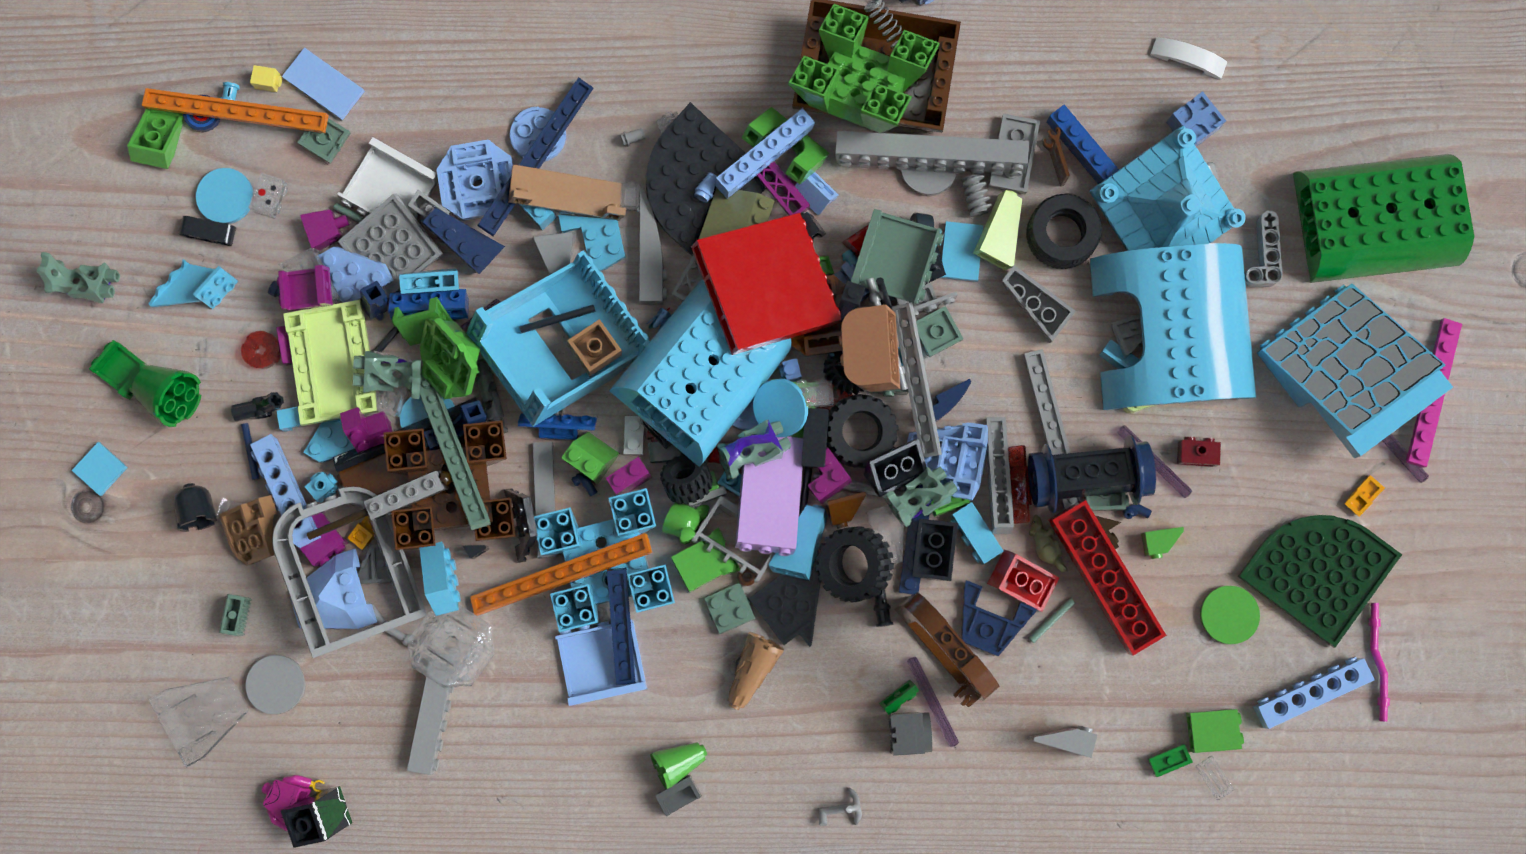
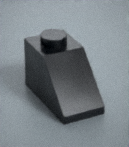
[838,281,866,322]

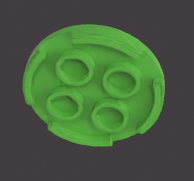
[1200,586,1260,644]

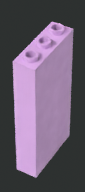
[735,436,803,556]

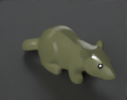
[1029,514,1068,573]

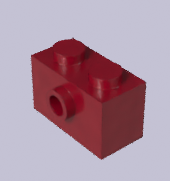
[1177,437,1221,467]

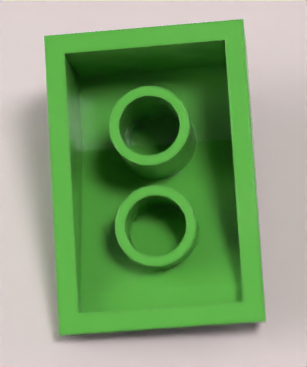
[127,109,184,169]

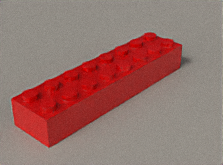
[1048,500,1167,656]

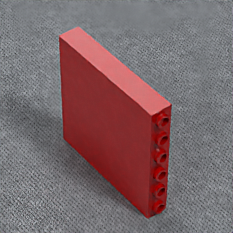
[691,213,841,355]

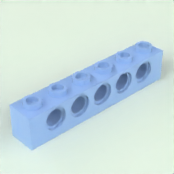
[715,108,815,199]
[250,434,321,548]
[1253,656,1375,729]

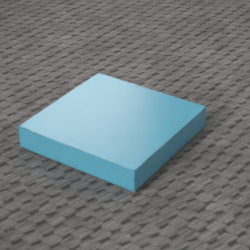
[72,442,128,496]

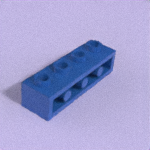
[388,289,469,320]

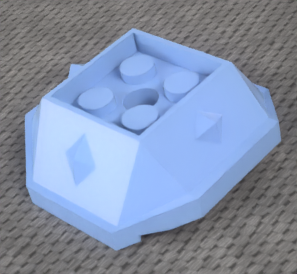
[436,140,513,221]

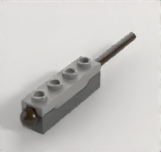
[307,471,452,540]

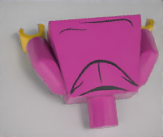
[262,775,325,831]

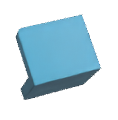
[276,406,301,432]

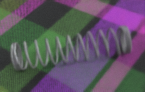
[864,0,903,48]

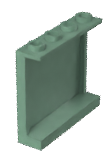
[851,209,944,304]

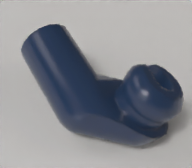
[571,473,598,497]
[1123,504,1152,519]

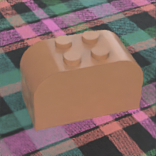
[839,305,900,392]

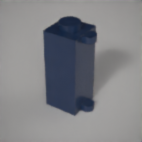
[360,281,387,321]

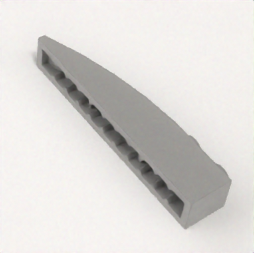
[639,189,667,305]
[986,417,1014,534]

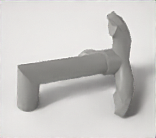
[818,787,862,826]

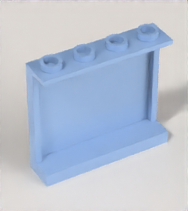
[555,620,647,706]

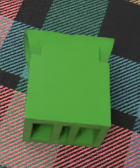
[671,527,741,593]

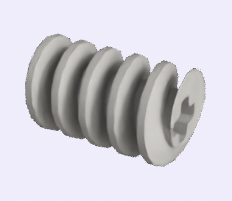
[961,175,992,217]

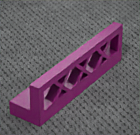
[756,161,810,216]

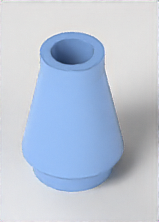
[694,173,717,202]

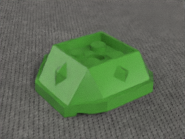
[420,317,480,399]

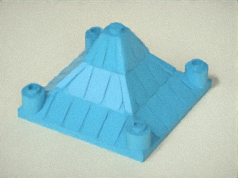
[1089,126,1245,251]

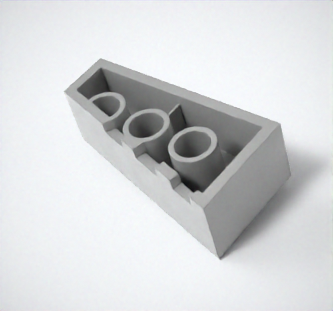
[1001,265,1075,343]

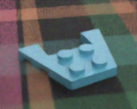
[558,215,626,271]

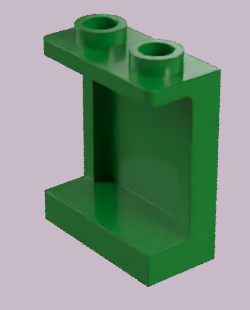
[89,340,149,400]

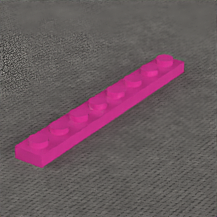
[1406,318,1462,468]

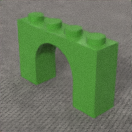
[742,107,829,184]

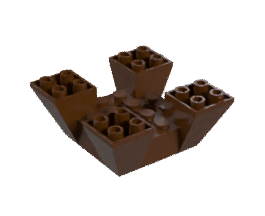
[383,421,515,550]

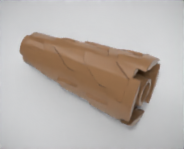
[728,632,784,710]

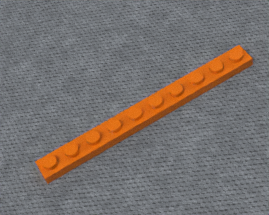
[142,88,329,133]
[470,533,652,616]

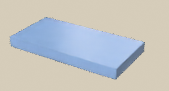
[282,47,365,120]

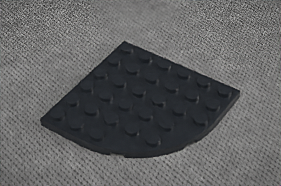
[646,102,774,256]

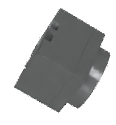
[888,712,932,756]

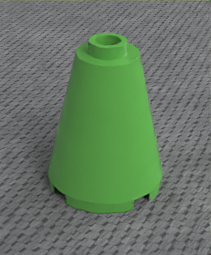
[650,742,707,789]

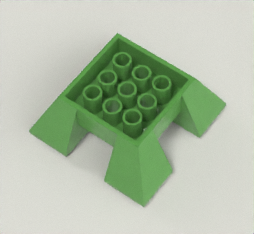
[788,4,940,133]

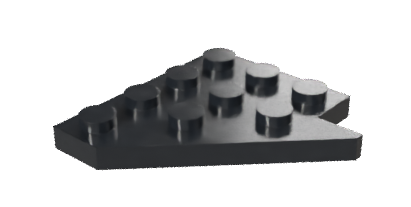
[749,559,821,647]

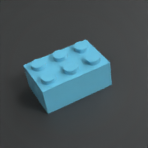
[419,542,461,616]

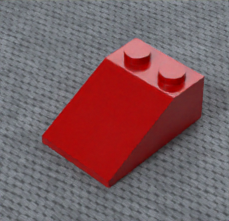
[987,549,1059,612]

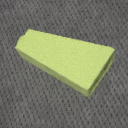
[973,190,1022,271]

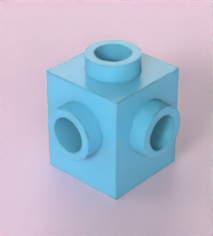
[304,472,339,503]

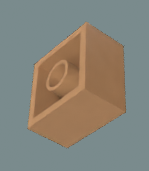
[567,319,622,377]

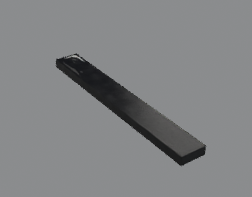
[333,397,478,472]

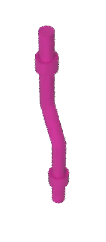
[1368,603,1390,722]

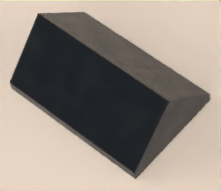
[864,438,927,497]
[912,519,958,581]

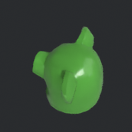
[662,502,710,544]

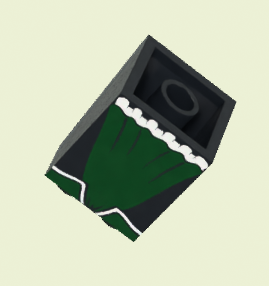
[281,786,353,848]

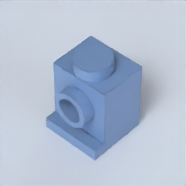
[778,358,802,382]

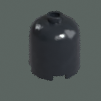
[173,483,217,532]

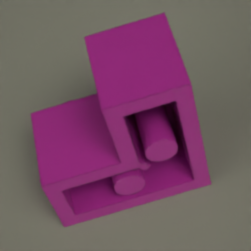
[340,407,393,452]
[808,447,852,505]

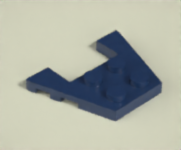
[962,580,1037,656]

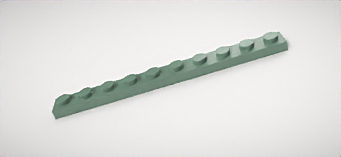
[420,368,490,530]

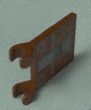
[1042,127,1070,187]

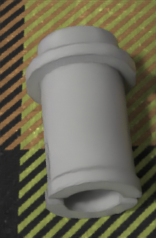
[620,128,645,146]

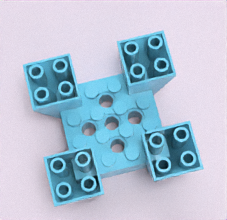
[534,488,675,632]

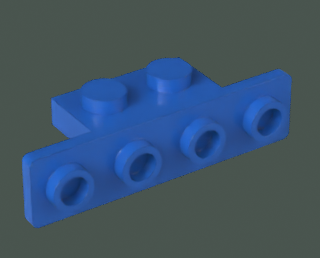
[518,413,597,440]

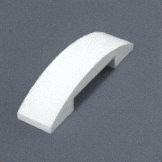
[1150,37,1227,80]

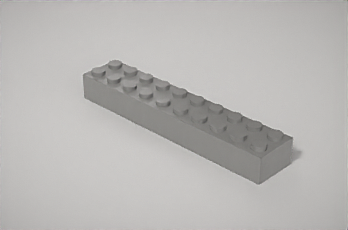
[836,131,1029,176]

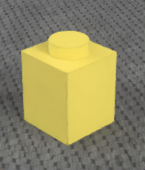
[250,65,282,92]

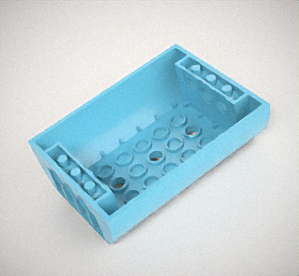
[609,279,791,467]

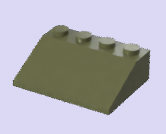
[699,187,775,239]

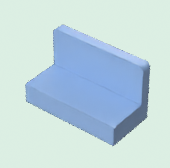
[795,172,839,215]

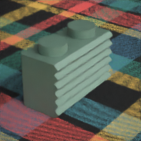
[219,594,252,636]

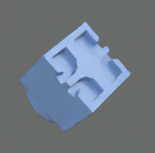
[1166,91,1226,146]

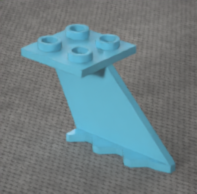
[148,259,239,309]

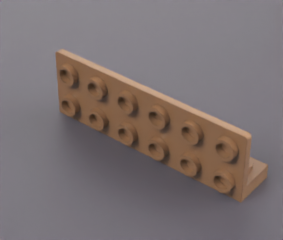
[508,165,626,221]

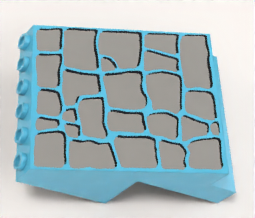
[1257,284,1453,459]

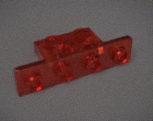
[1008,445,1032,524]

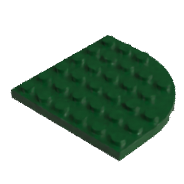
[1238,515,1402,648]

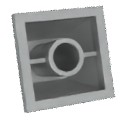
[534,232,576,275]

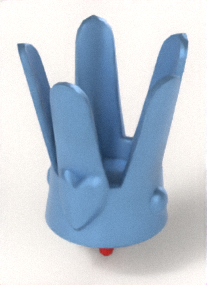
[646,307,671,331]

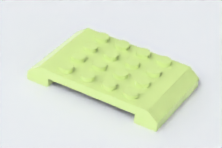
[284,300,379,426]

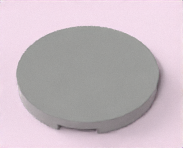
[901,167,957,196]
[246,655,306,714]

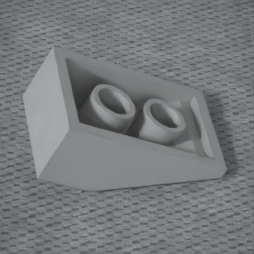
[1028,725,1097,758]

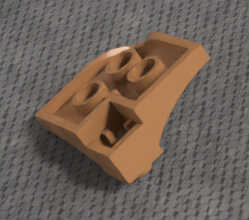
[219,495,277,566]

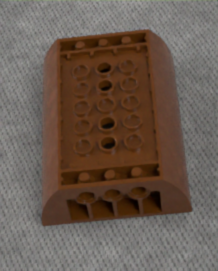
[792,0,961,133]

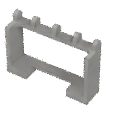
[692,496,775,583]

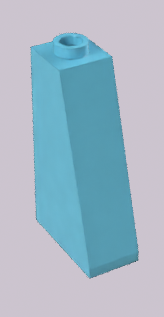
[769,505,828,580]

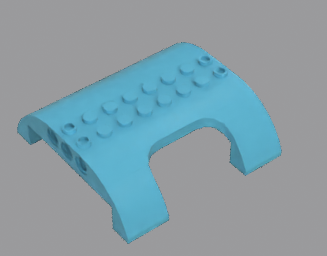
[1090,243,1256,410]

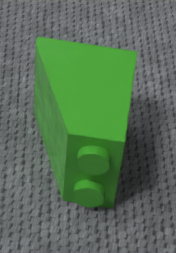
[561,432,620,485]

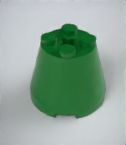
[129,365,202,427]

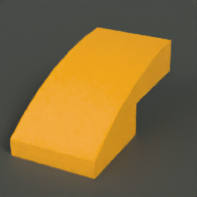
[1344,475,1385,517]
[348,516,375,550]

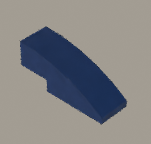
[933,379,971,422]

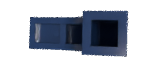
[424,400,486,451]

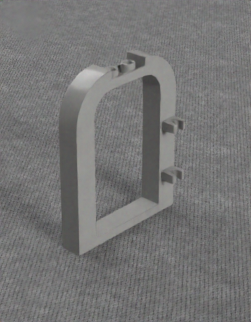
[272,487,427,658]

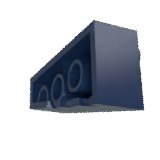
[420,207,505,274]

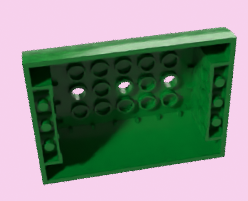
[1293,154,1475,283]

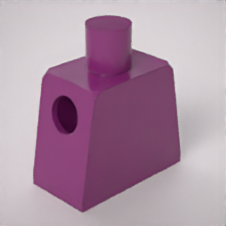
[300,209,350,252]

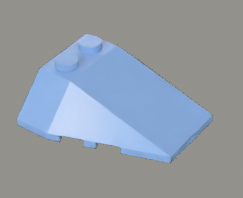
[907,422,988,500]

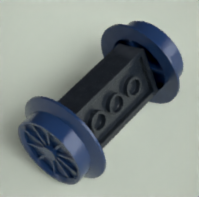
[1028,435,1156,514]

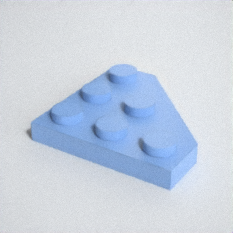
[318,246,394,303]

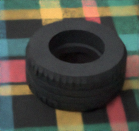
[1026,194,1102,269]

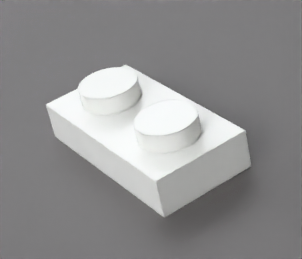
[624,416,644,455]

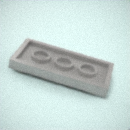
[989,113,1040,194]

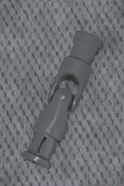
[476,358,508,434]

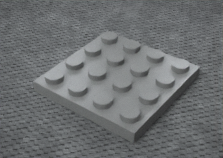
[338,194,443,301]

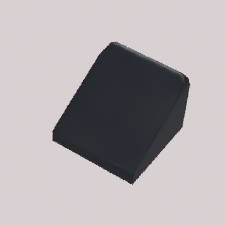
[463,545,489,559]

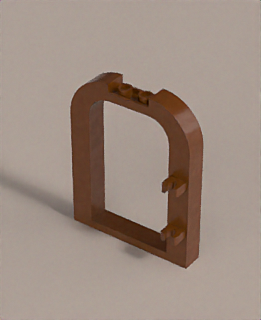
[894,592,1000,707]

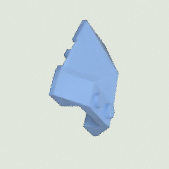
[290,549,377,629]

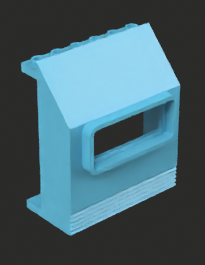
[466,250,650,427]

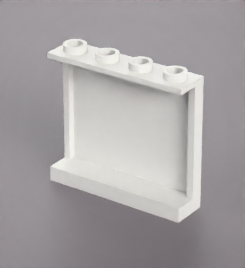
[337,137,438,219]

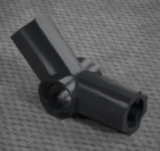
[231,392,284,422]

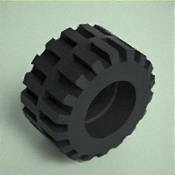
[660,454,713,505]

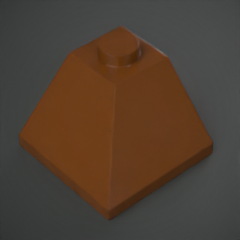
[826,492,866,529]

